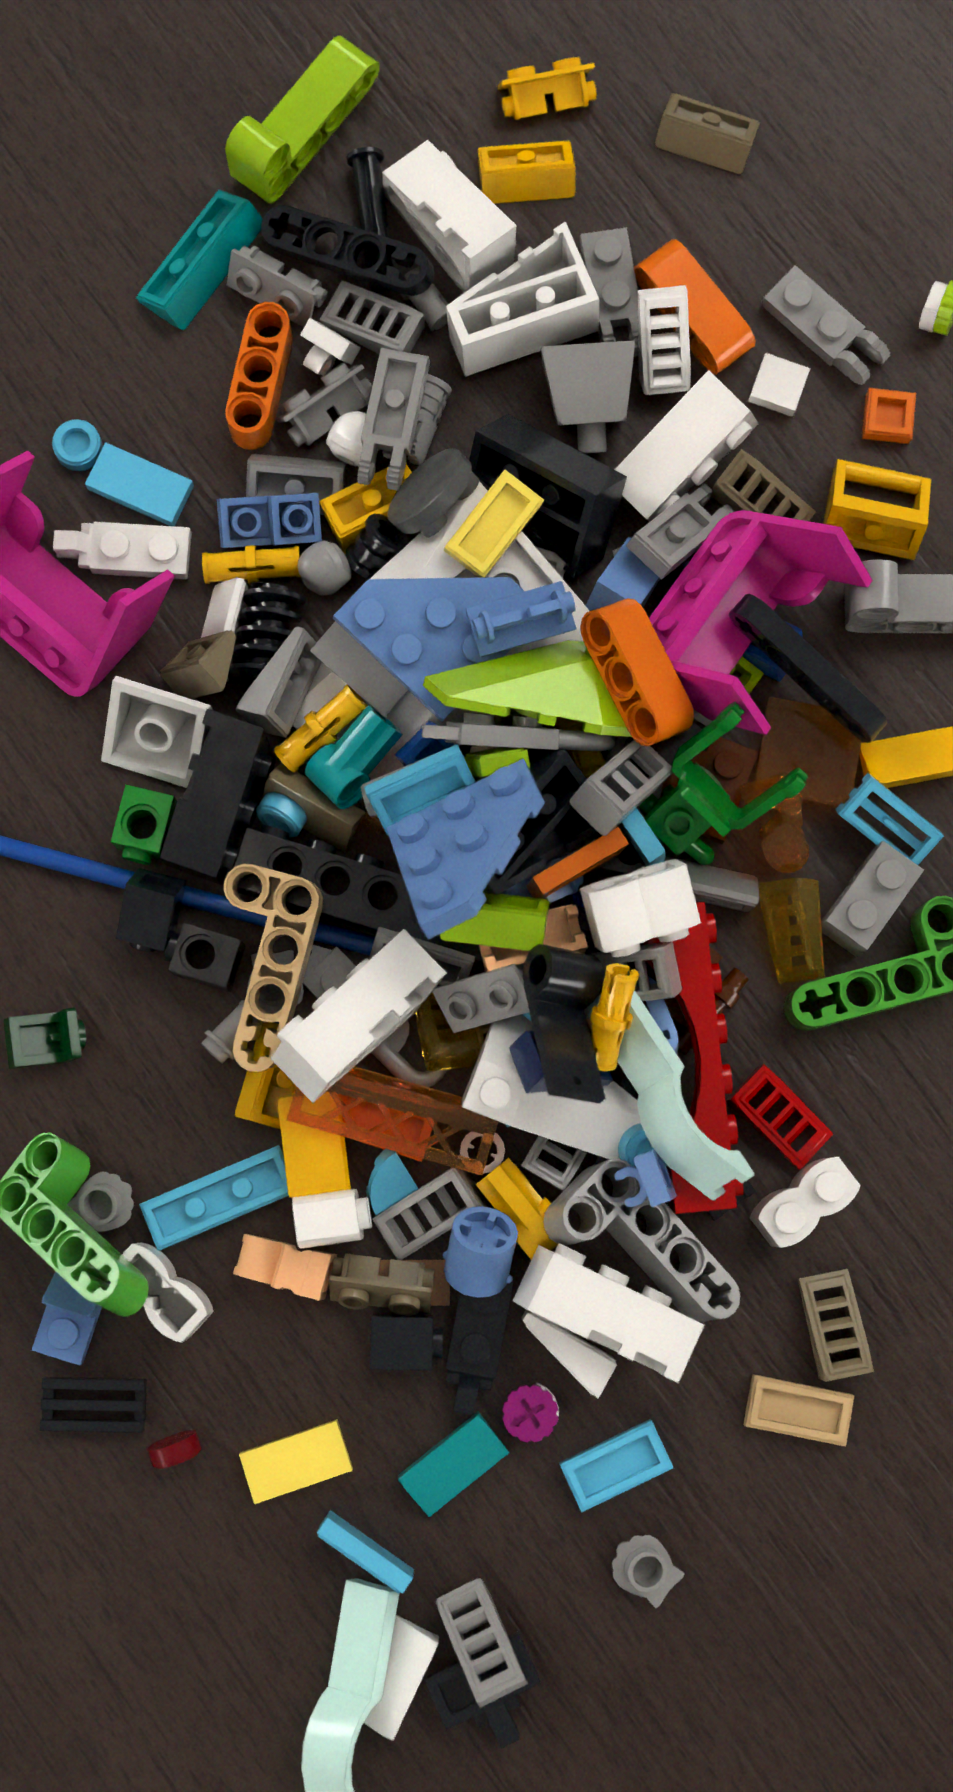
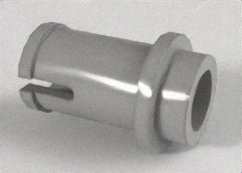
[400,267,448,331]
[201,1000,264,1064]

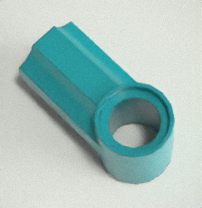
[305,705,403,809]

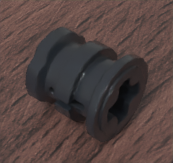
[345,514,408,579]

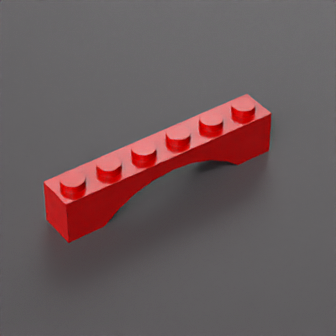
[643,902,744,1214]

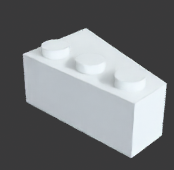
[382,140,516,293]
[446,221,599,376]
[615,370,759,521]
[270,929,446,1103]
[513,1243,704,1383]

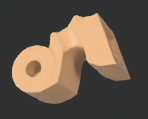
[233,1234,337,1301]

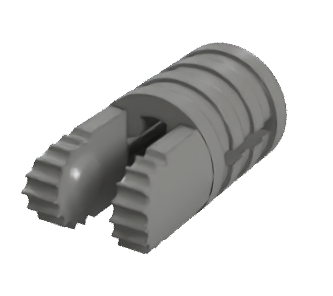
[382,374,452,465]

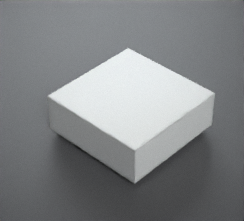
[748,353,810,417]

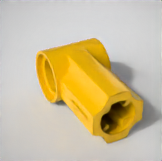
[476,1157,558,1260]

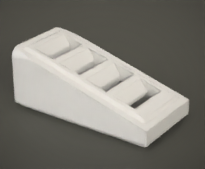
[638,285,691,395]
[522,1309,617,1398]

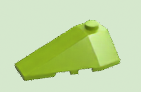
[423,640,632,737]

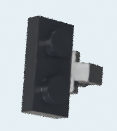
[424,1631,541,1749]

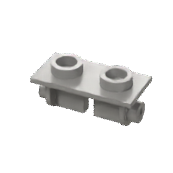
[226,246,327,327]
[276,362,372,447]
[432,964,529,1033]

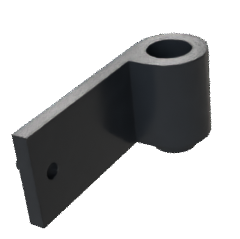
[522,944,606,1104]

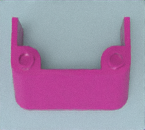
[0,451,175,697]
[649,510,873,735]

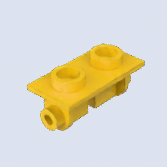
[497,57,597,120]

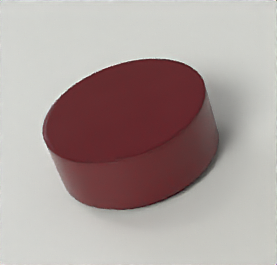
[147,1430,202,1469]

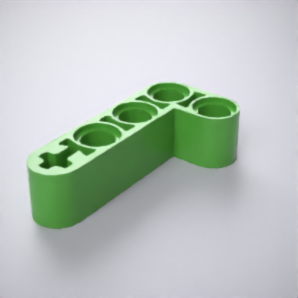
[784,896,953,1031]
[0,1133,149,1316]

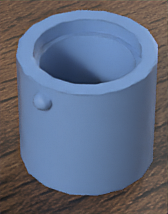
[443,1206,518,1298]

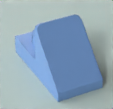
[32,1272,110,1366]

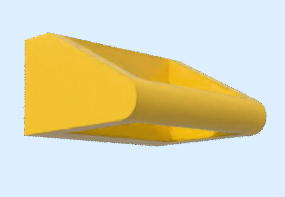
[823,459,931,560]

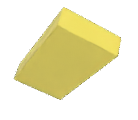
[443,470,544,578]
[239,1420,353,1504]

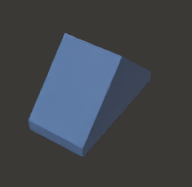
[586,536,660,611]

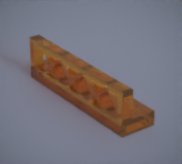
[287,1066,498,1176]

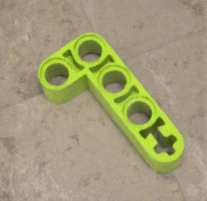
[225,35,380,204]

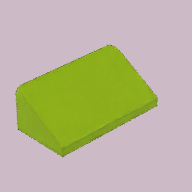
[440,892,550,951]

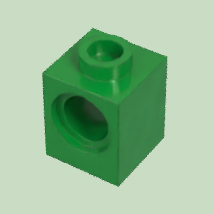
[111,784,177,865]

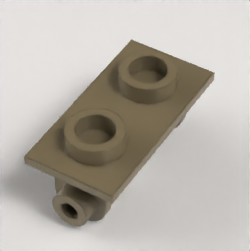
[329,1253,435,1316]

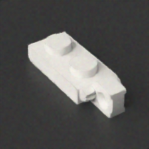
[53,522,192,579]

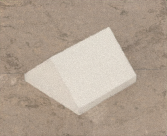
[101,676,213,788]

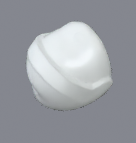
[326,411,379,466]

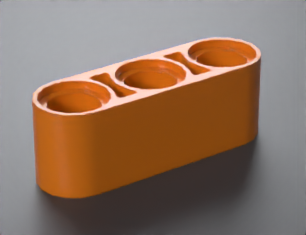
[634,239,756,374]
[225,302,293,450]
[580,598,694,746]

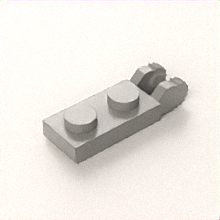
[579,227,639,357]
[761,265,890,385]
[357,348,430,491]
[626,484,735,580]

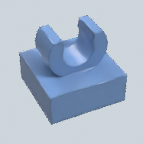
[614,1149,677,1207]

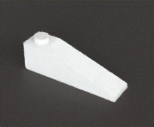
[462,1014,641,1160]

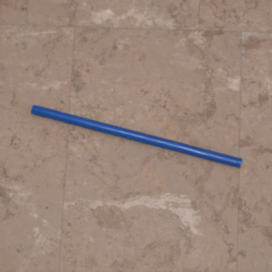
[0,835,375,956]

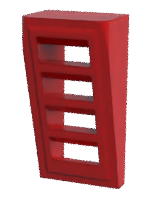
[726,1064,833,1170]

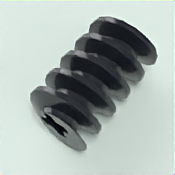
[228,582,306,687]

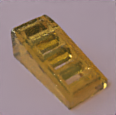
[758,877,825,984]
[415,984,480,1072]

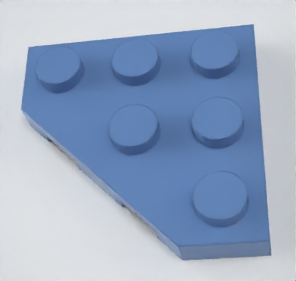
[333,577,524,722]
[386,758,545,939]

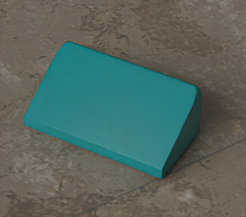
[397,1411,510,1517]

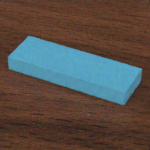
[139,1145,289,1251]

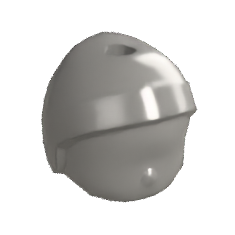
[297,540,352,595]

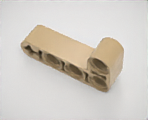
[224,864,323,1072]

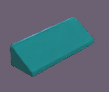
[136,190,263,330]

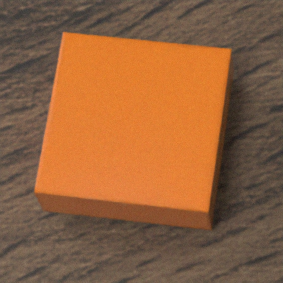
[862,388,916,444]

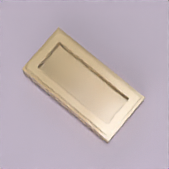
[743,1374,855,1447]

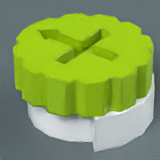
[919,280,953,336]

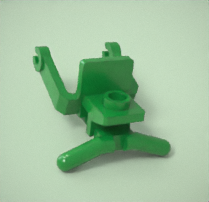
[638,702,809,865]

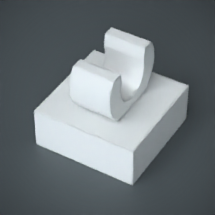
[300,318,361,376]

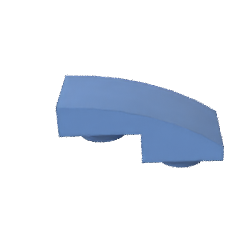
[217,493,322,548]

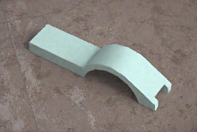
[584,990,755,1201]
[302,1578,399,1792]

